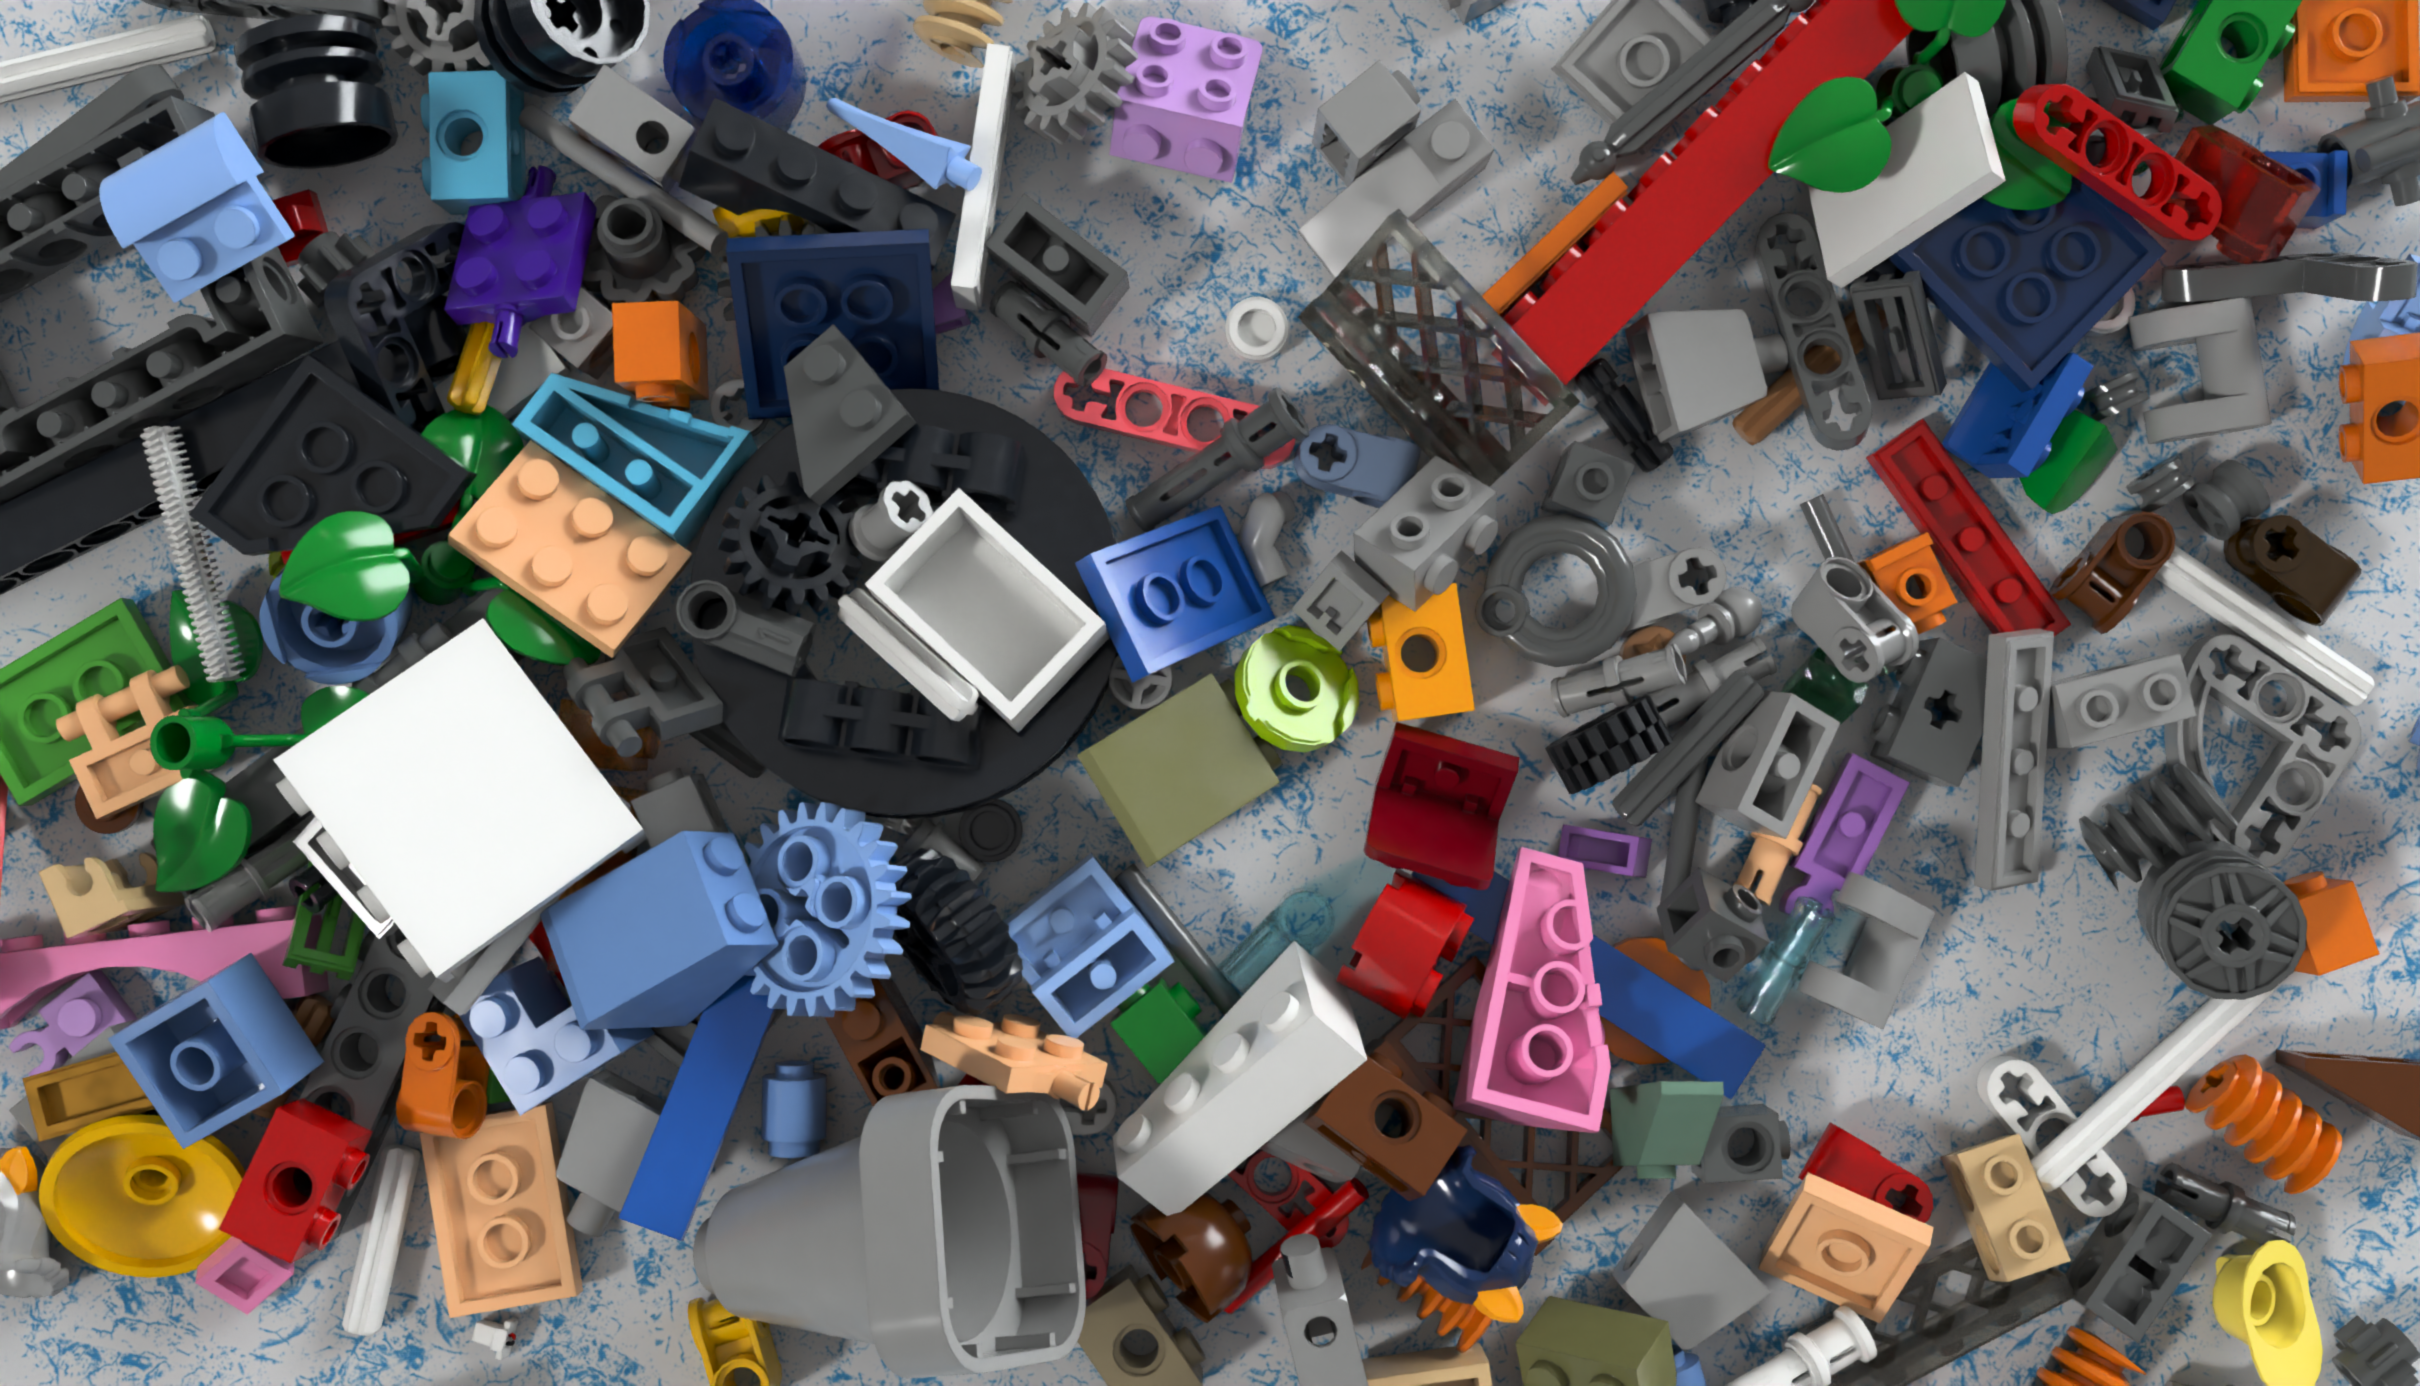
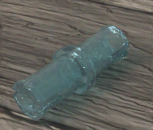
[1736,896,1836,1025]

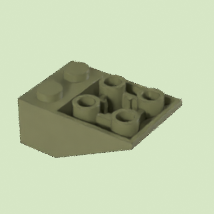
[1515,1296,1677,1386]

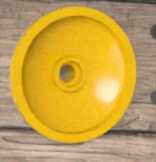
[39,1115,246,1278]

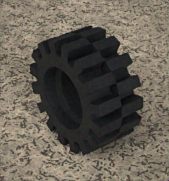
[1545,694,1673,794]

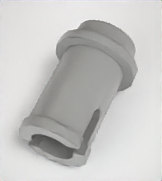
[902,818,986,882]

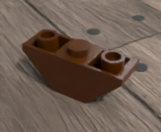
[825,977,941,1106]

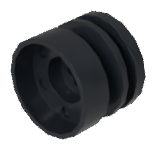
[473,0,650,98]
[234,14,398,169]

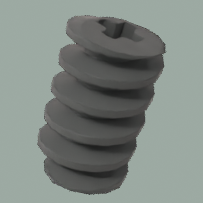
[2079,763,2237,892]

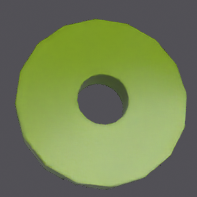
[1235,625,1359,753]

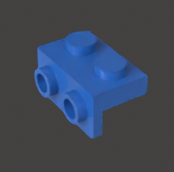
[1942,352,2094,479]

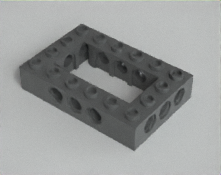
[0,96,324,505]

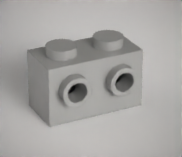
[1353,456,1499,612]

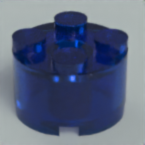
[663,0,806,132]

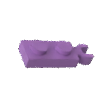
[1779,753,1910,931]

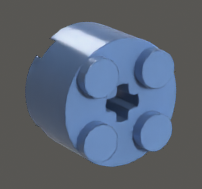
[259,566,413,685]

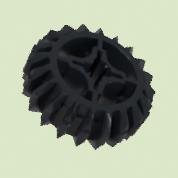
[892,848,1023,1016]

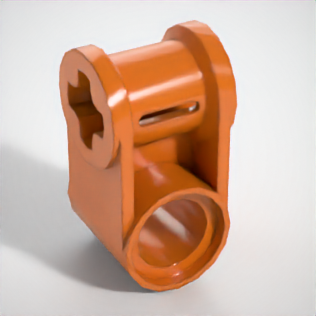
[396,1012,490,1139]

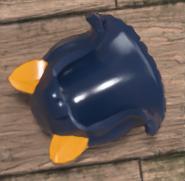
[1369,1144,1563,1323]

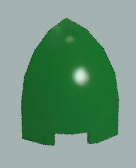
[2019,410,2118,514]

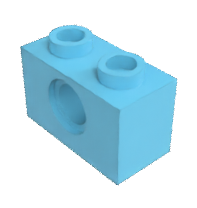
[420,70,526,215]

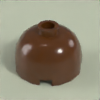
[1130,1193,1252,1323]

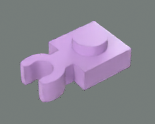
[9,970,138,1076]

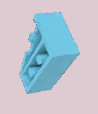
[512,373,758,549]

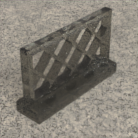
[1298,209,1581,487]

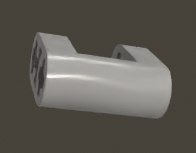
[2128,297,2272,444]
[1796,871,1935,1029]

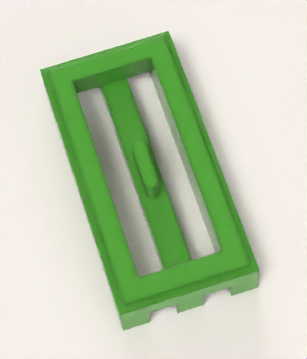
[282,861,366,981]

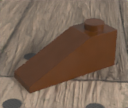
[2275,1049,2420,1141]

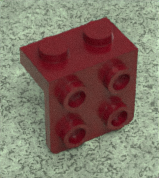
[1363,722,1519,890]

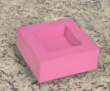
[195,1236,295,1315]

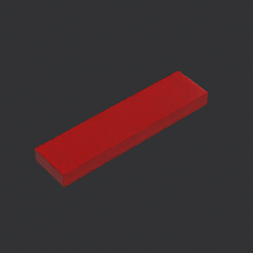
[1866,418,2071,637]

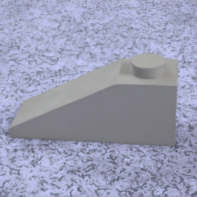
[1298,99,1494,282]

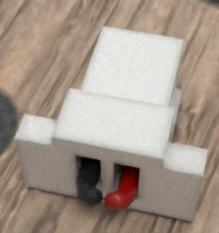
[471,1317,519,1360]

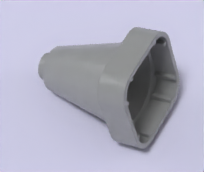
[693,1085,1086,1379]

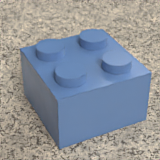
[108,953,324,1149]

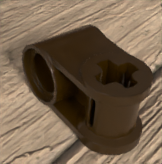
[2223,515,2361,626]

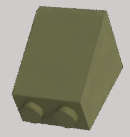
[1077,673,1283,868]

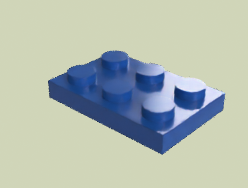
[1075,505,1275,683]

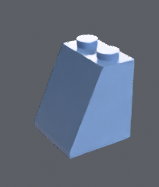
[540,831,779,1030]

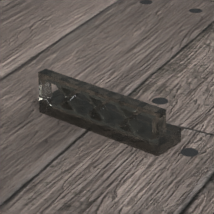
[1794,1238,2076,1386]

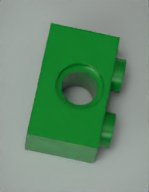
[2159,0,2302,126]

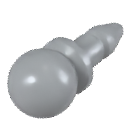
[1665,587,1762,656]

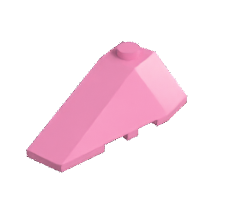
[1453,847,1611,1133]

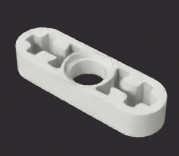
[1977,1056,2127,1217]

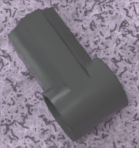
[676,580,816,677]

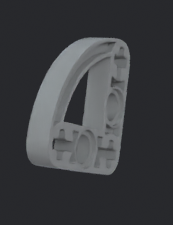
[2164,634,2361,868]

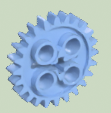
[744,802,911,1017]

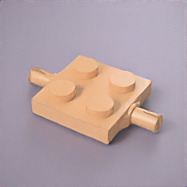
[920,1011,1108,1110]

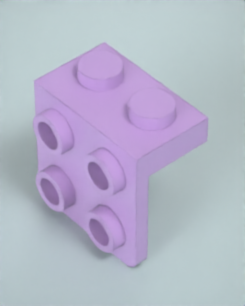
[1109,16,1263,183]

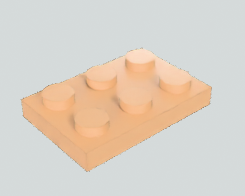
[448,440,692,659]
[419,1101,583,1318]

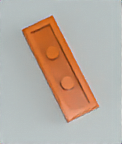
[1467,171,1629,331]

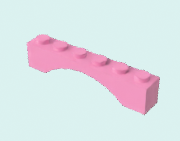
[0,905,329,1030]

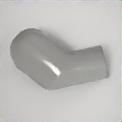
[1239,491,1295,588]

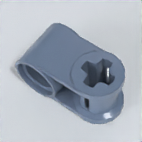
[1294,424,1421,508]

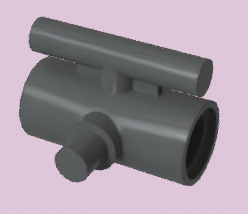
[2317,75,2420,206]

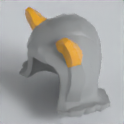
[0,1146,69,1298]

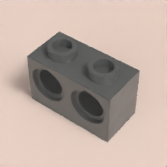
[2056,1183,2212,1343]

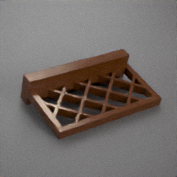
[1364,955,1624,1256]

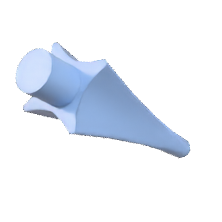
[826,98,982,191]

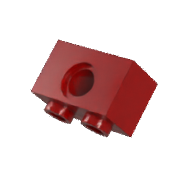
[219,1098,373,1264]

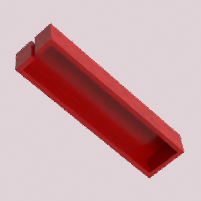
[1491,0,1913,406]

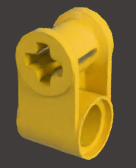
[688,1297,782,1386]

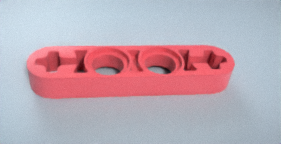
[1054,368,1295,469]

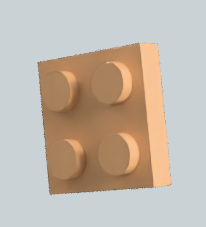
[1758,1172,1934,1323]

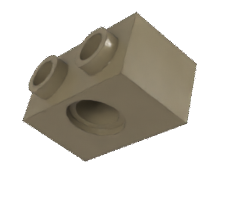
[1077,1264,1206,1386]

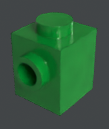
[1110,976,1208,1084]

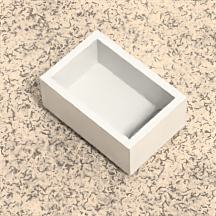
[865,488,1109,733]

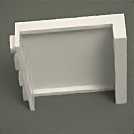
[273,618,647,983]

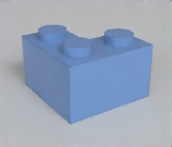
[459,956,655,1116]

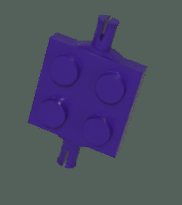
[444,165,597,358]

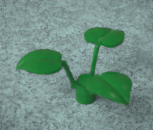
[1768,0,2072,210]
[279,404,601,666]
[150,590,370,892]

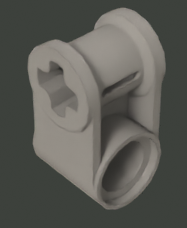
[1624,547,1727,632]
[1791,556,1919,683]

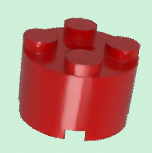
[1336,869,1475,1020]

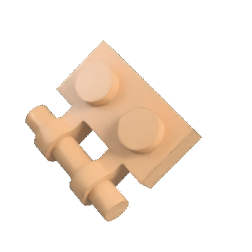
[56,665,226,819]

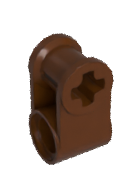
[2049,512,2175,634]

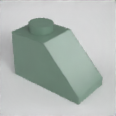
[1610,1081,1724,1179]

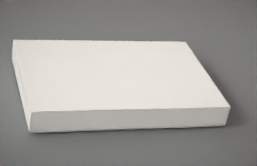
[1807,72,2006,288]

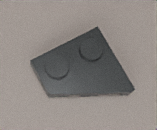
[784,324,916,506]

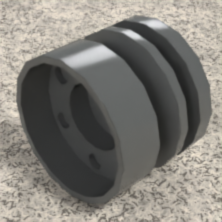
[1906,0,2068,119]
[2137,841,2307,1000]

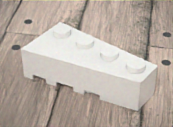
[1112,940,1367,1216]

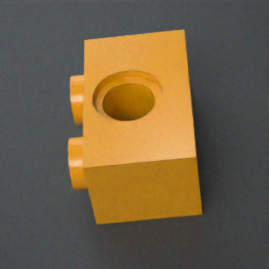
[1367,583,1475,722]

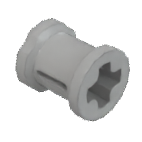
[848,480,934,562]

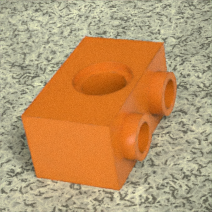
[612,301,709,411]
[2338,332,2420,484]

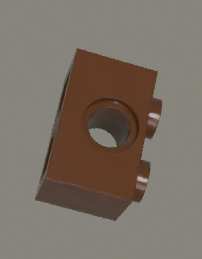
[1303,1051,1468,1201]

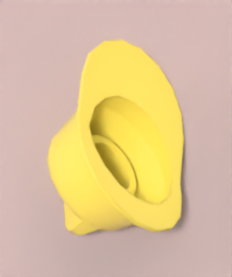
[2212,1240,2323,1386]

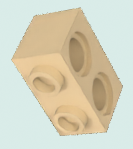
[1940,1133,2071,1282]

